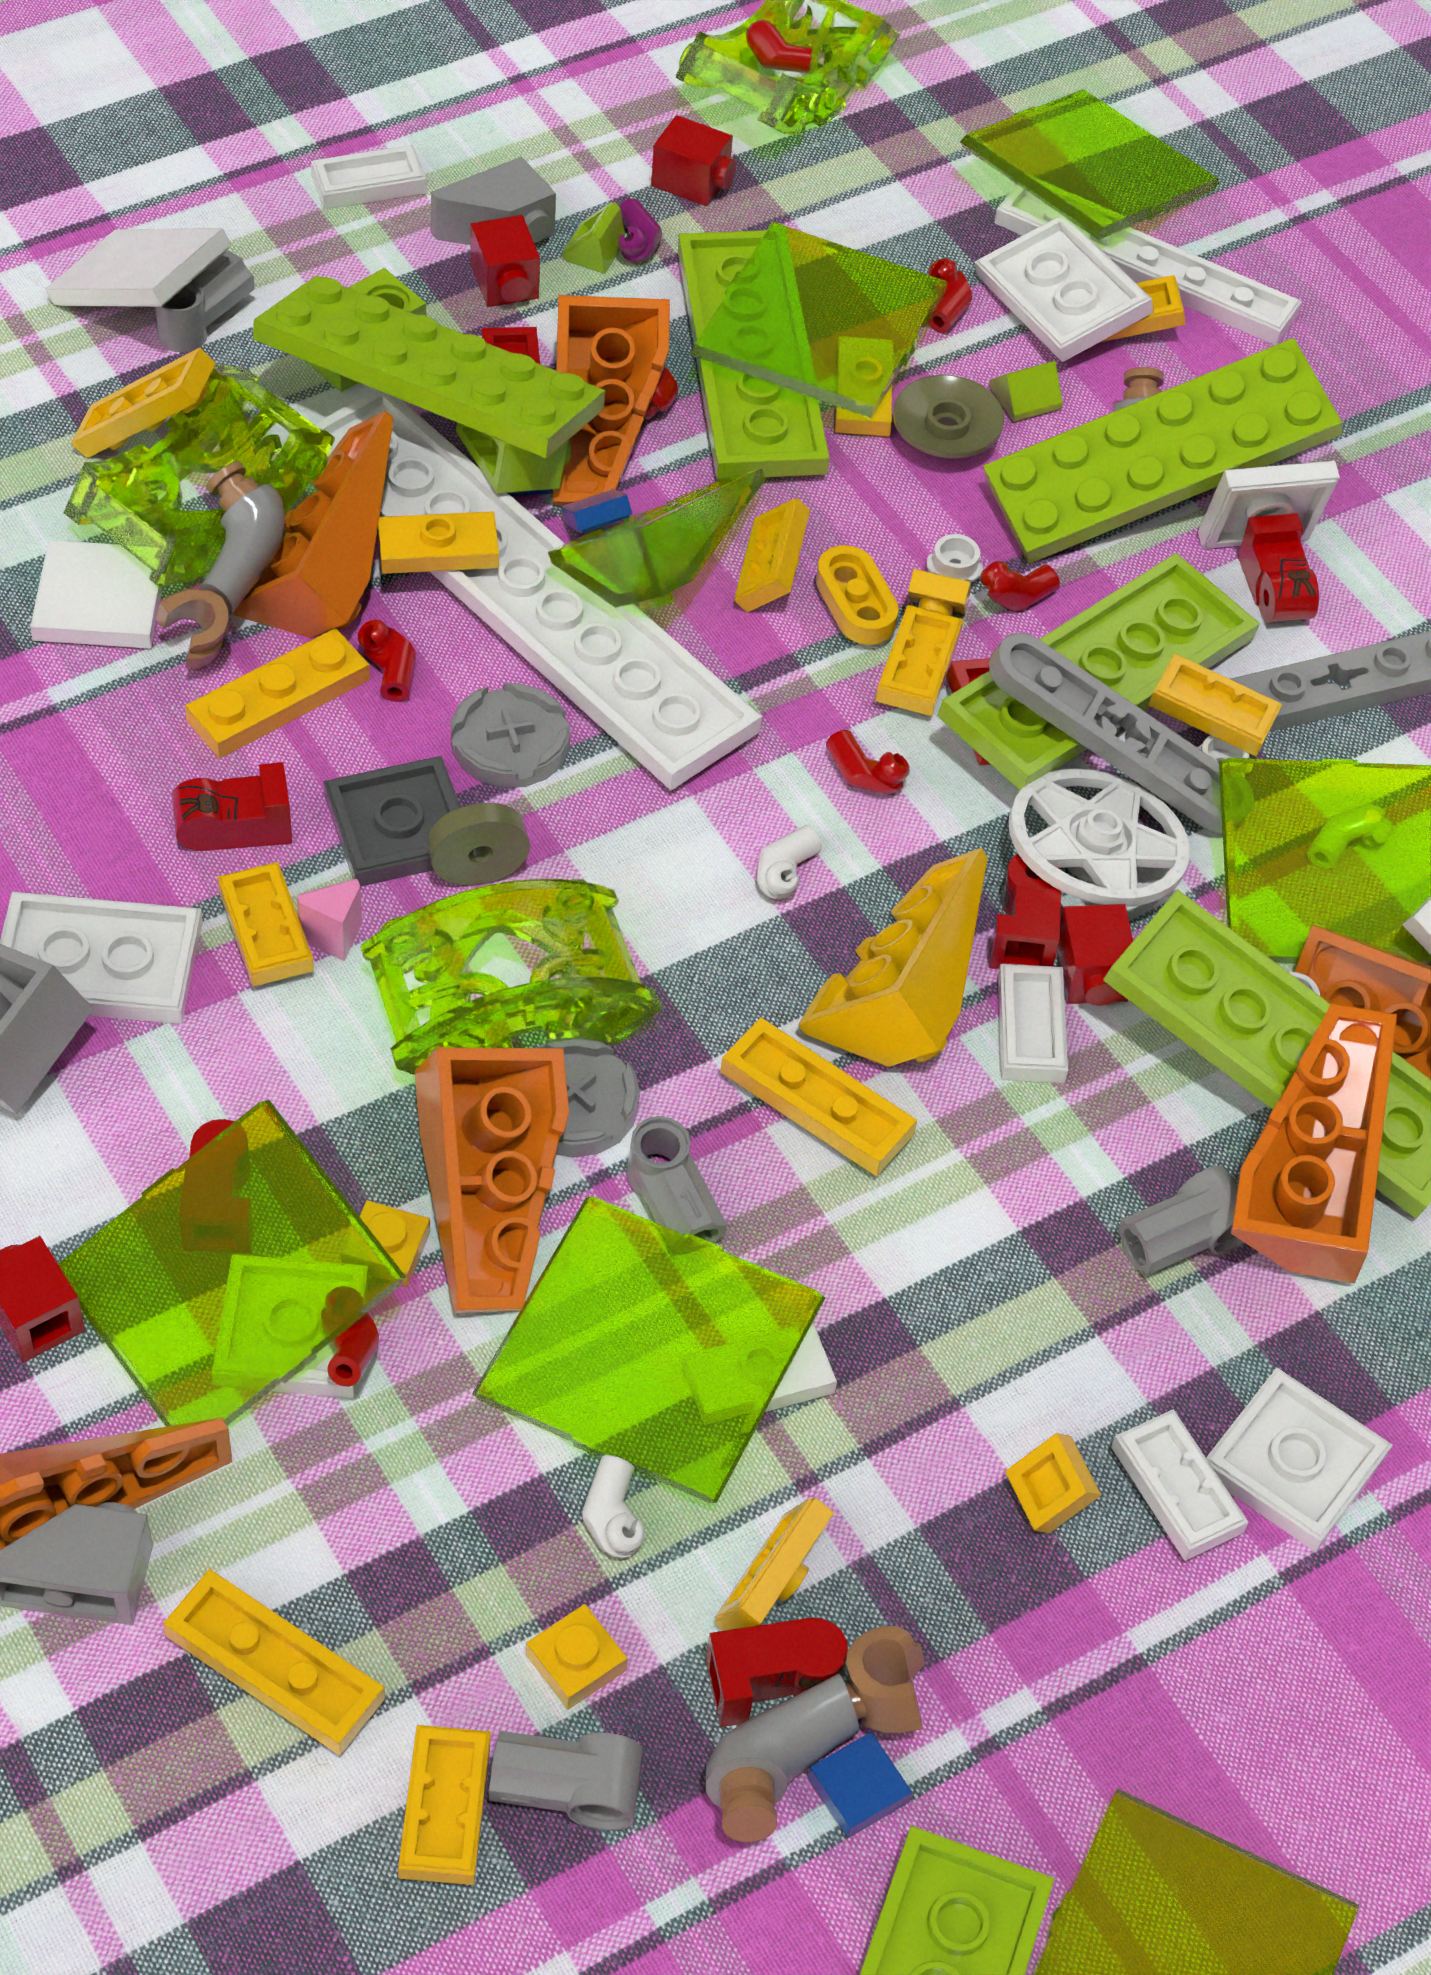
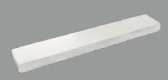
[994,180,1302,345]

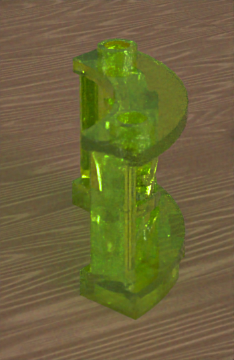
[676,0,900,135]
[63,365,335,587]
[360,878,662,1075]

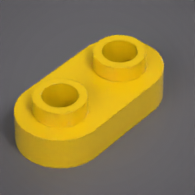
[816,545,899,645]

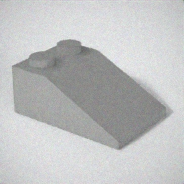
[0,944,94,1114]

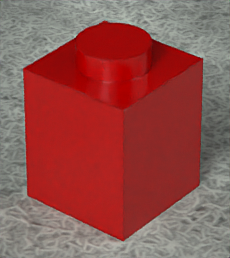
[651,115,736,206]
[470,215,540,307]
[1057,904,1133,1006]
[0,1236,85,1363]

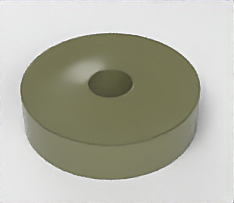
[427,803,530,886]

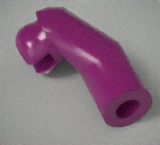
[618,198,662,263]

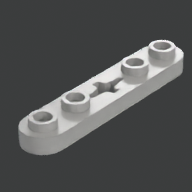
[1230,631,1431,732]
[989,633,1253,833]

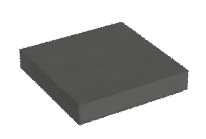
[323,756,460,886]

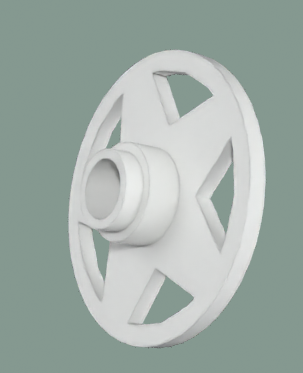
[1009,769,1190,906]

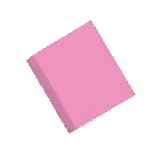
[297,879,362,961]

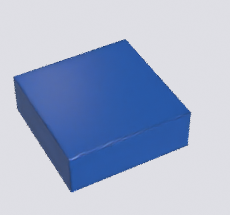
[560,489,633,533]
[808,1731,912,1838]

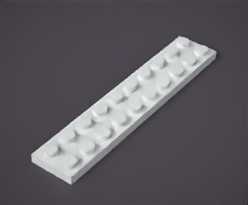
[295,389,762,790]

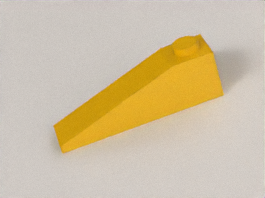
[798,848,988,1067]

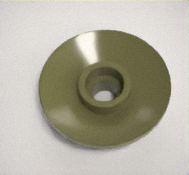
[893,375,1004,458]

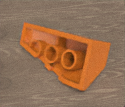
[553,295,670,506]
[232,411,394,638]
[1295,925,1431,1079]
[1231,1003,1397,1284]
[415,1047,569,1313]
[0,1418,232,1550]

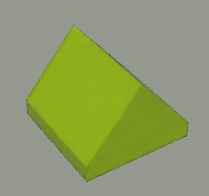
[561,202,625,274]
[989,361,1063,422]

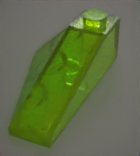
[548,468,766,611]

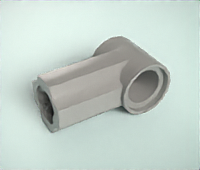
[155,250,254,353]
[626,1116,727,1257]
[1118,1166,1244,1275]
[489,1731,644,1831]

